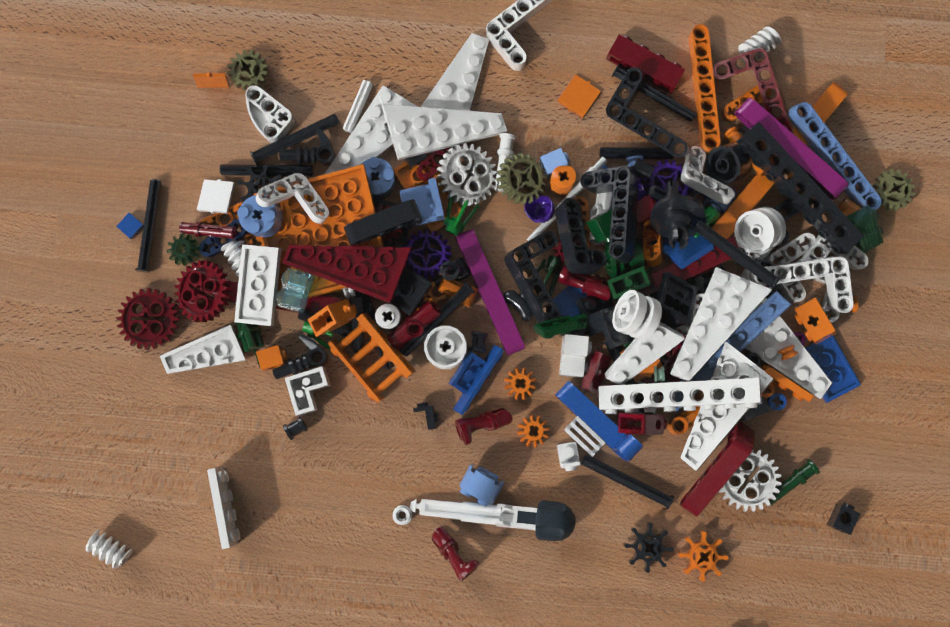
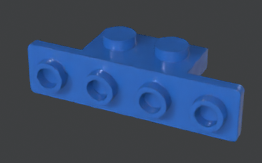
[448,345,504,415]

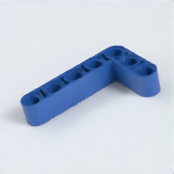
[555,381,643,461]

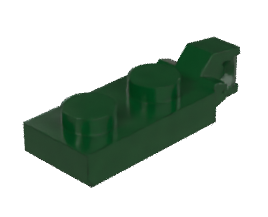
[534,314,588,339]

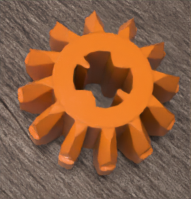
[504,368,536,400]
[517,415,550,448]

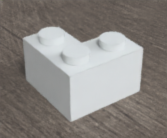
[559,334,592,378]
[285,366,331,416]

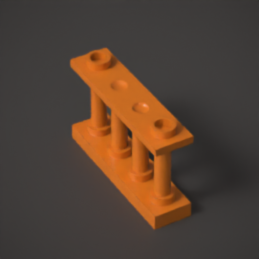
[328,312,416,403]

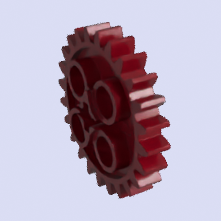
[174,260,232,323]
[116,288,181,350]

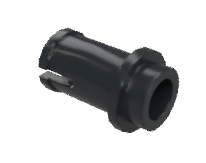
[745,352,761,366]

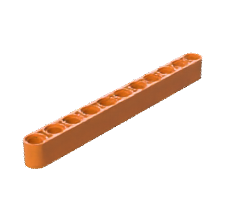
[711,82,848,239]

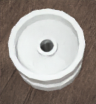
[734,207,786,253]
[612,290,662,340]
[424,326,467,369]

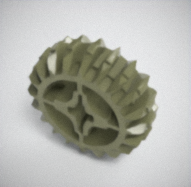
[496,153,547,205]

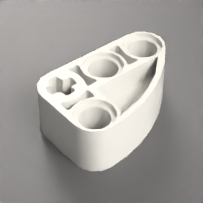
[246,86,295,143]

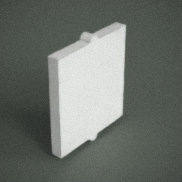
[197,179,235,214]

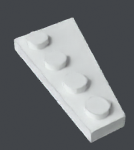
[605,322,685,385]

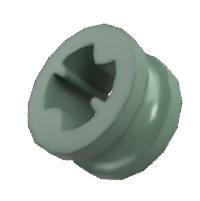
[654,366,665,383]

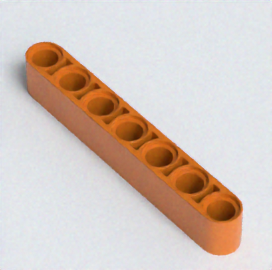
[689,24,721,155]

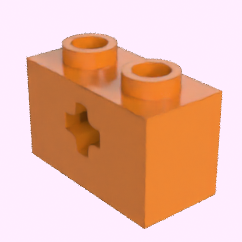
[794,297,837,344]

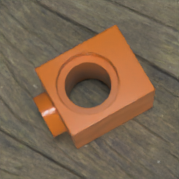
[256,345,288,371]

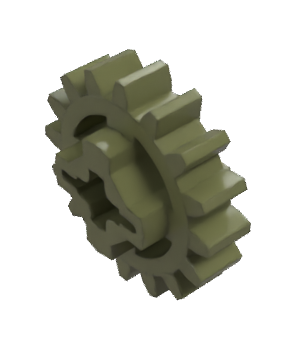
[227,50,269,91]
[872,169,916,211]

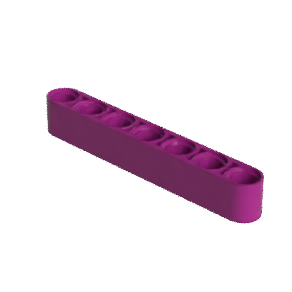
[735,98,848,200]
[455,229,525,356]

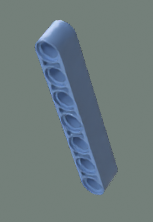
[788,102,881,212]

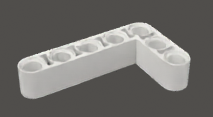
[486,0,553,71]
[749,257,853,313]

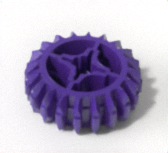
[643,160,694,202]
[402,229,452,280]

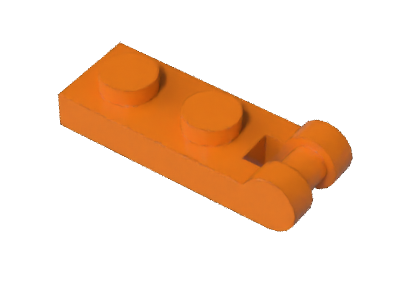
[761,365,814,402]

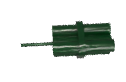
[234,319,265,368]

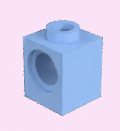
[539,148,570,178]

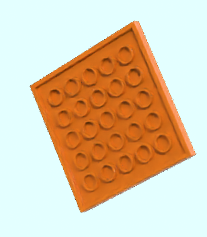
[254,164,384,306]

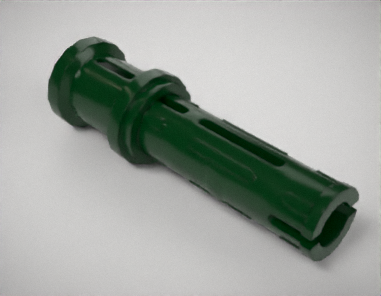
[769,459,820,506]

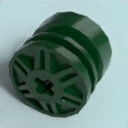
[604,237,645,280]

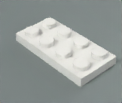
[234,245,282,326]
[207,467,240,549]

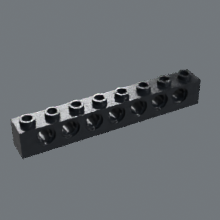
[736,122,864,254]

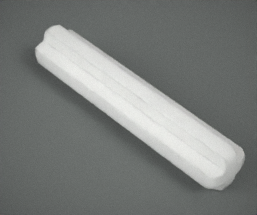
[343,80,373,133]

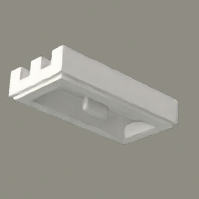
[564,416,605,457]

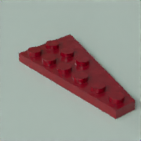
[282,245,412,303]

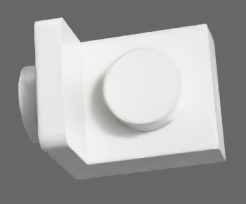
[557,442,581,471]

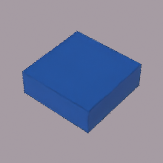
[116,213,144,239]

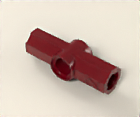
[387,300,441,349]

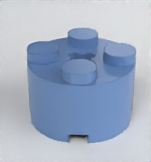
[362,157,396,199]
[237,195,283,238]
[459,464,505,507]

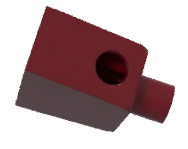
[618,413,667,435]

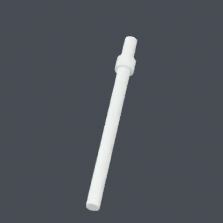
[526,157,608,241]

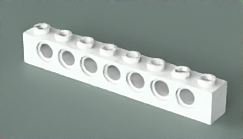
[599,378,762,414]

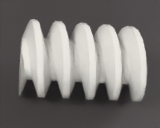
[738,26,782,64]
[220,240,244,277]
[375,304,402,329]
[86,529,133,569]

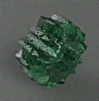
[166,234,200,266]

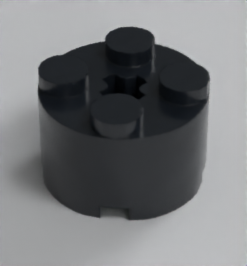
[705,143,751,185]

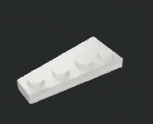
[160,325,247,374]

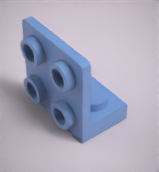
[400,178,445,226]

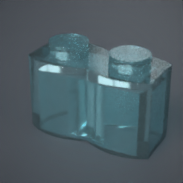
[275,268,314,313]

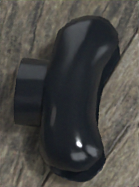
[503,290,533,321]

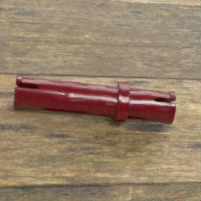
[179,222,237,239]

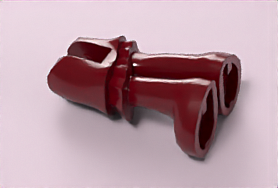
[558,265,612,301]
[455,408,513,445]
[432,527,480,582]

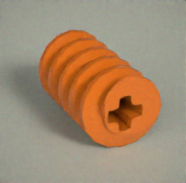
[549,166,576,196]

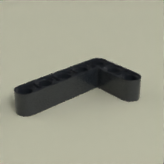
[606,67,690,158]
[580,166,639,264]
[504,231,562,323]

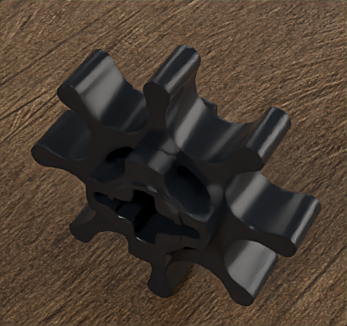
[238,165,283,201]
[623,522,674,573]

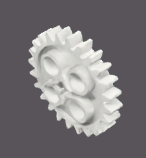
[437,143,497,206]
[719,450,782,512]

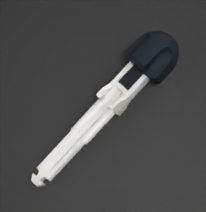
[410,499,576,541]

